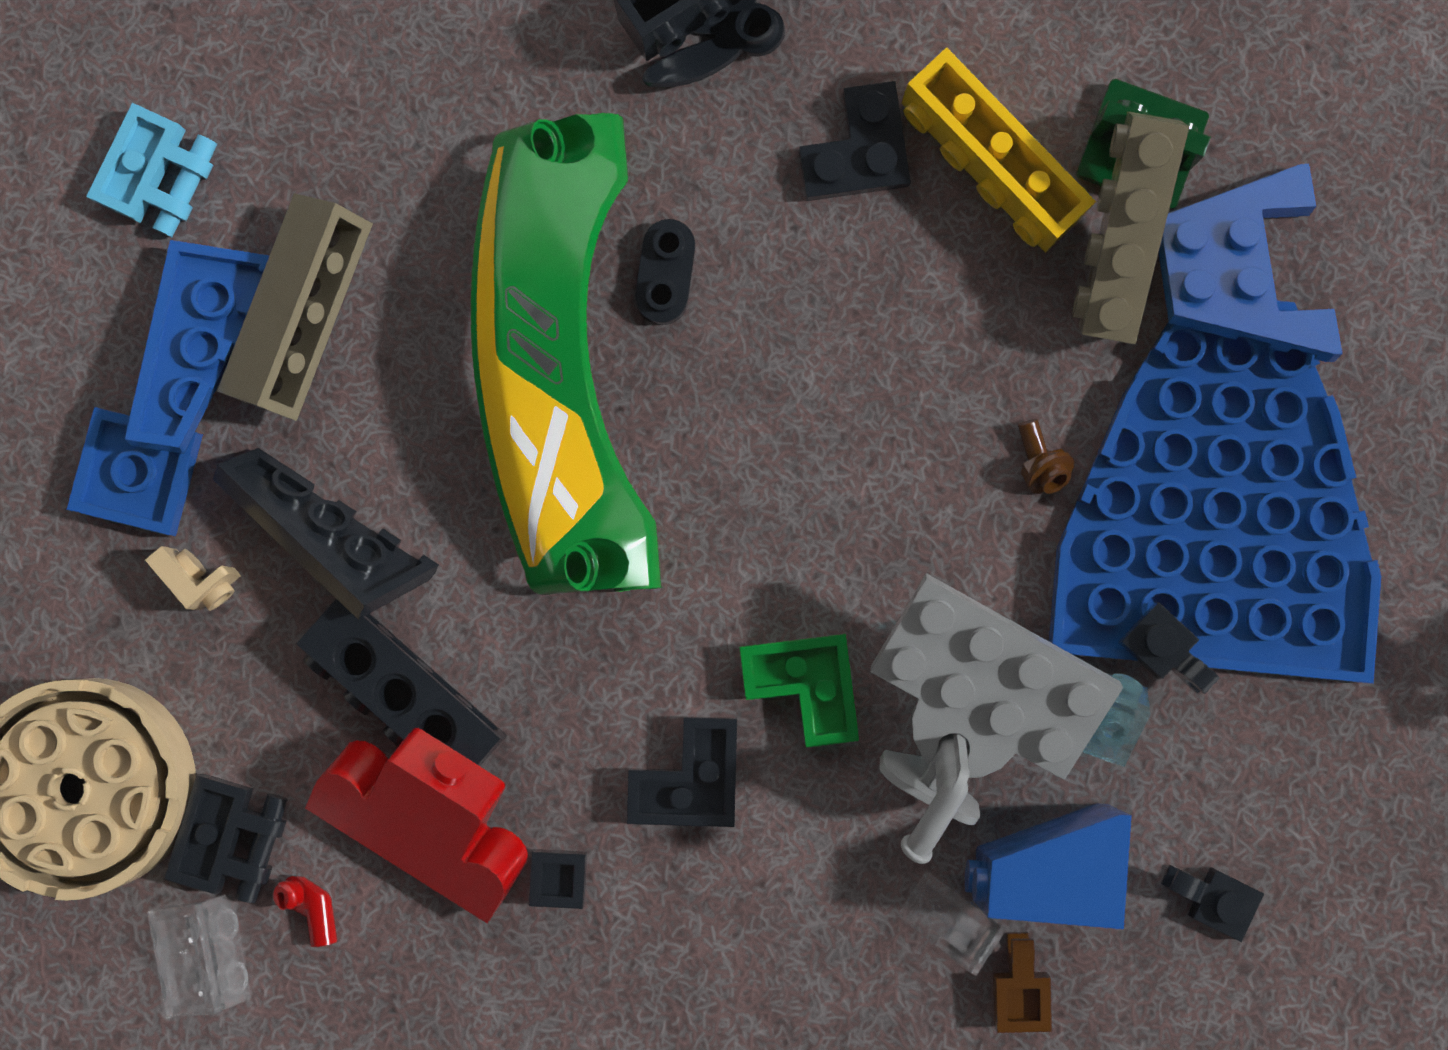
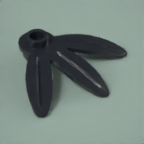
[642,0,785,87]

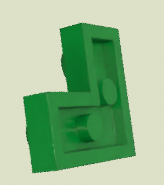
[740,634,859,747]

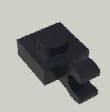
[1118,602,1220,694]
[1161,865,1264,942]

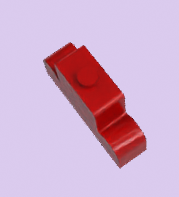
[305,728,528,924]

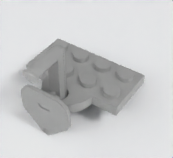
[871,573,1123,864]

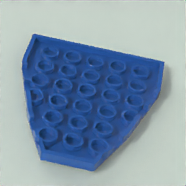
[1049,301,1382,684]

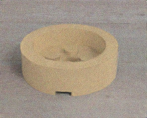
[0,678,196,901]

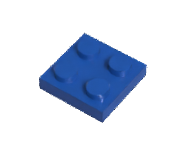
[66,407,203,536]

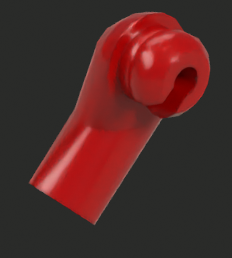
[273,876,337,947]

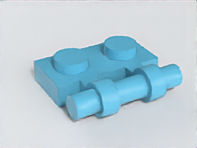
[86,103,218,238]

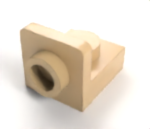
[145,546,241,611]

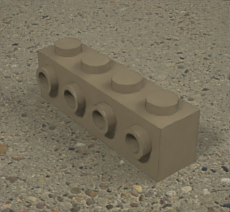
[1072,111,1190,344]
[217,193,373,421]

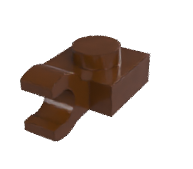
[993,932,1052,1033]

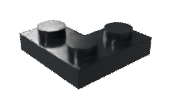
[799,81,911,201]
[627,716,737,827]

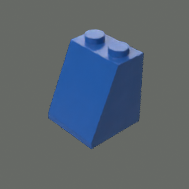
[965,803,1132,929]

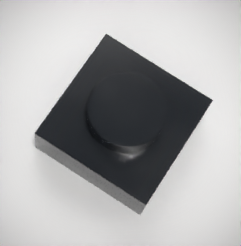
[529,849,587,909]

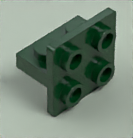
[1076,79,1211,211]

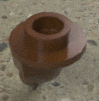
[1018,419,1074,494]

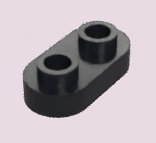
[635,219,696,325]

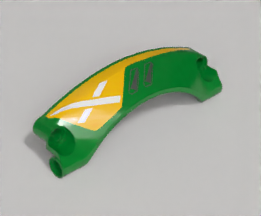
[471,113,662,595]

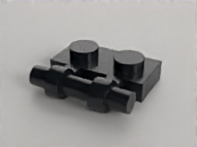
[164,773,288,903]

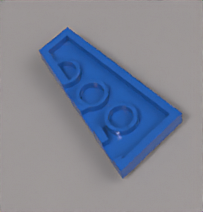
[125,240,269,454]

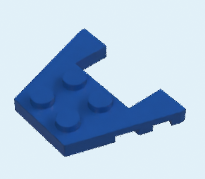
[1158,164,1343,362]

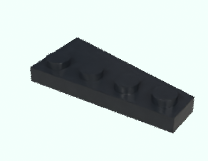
[213,448,439,620]

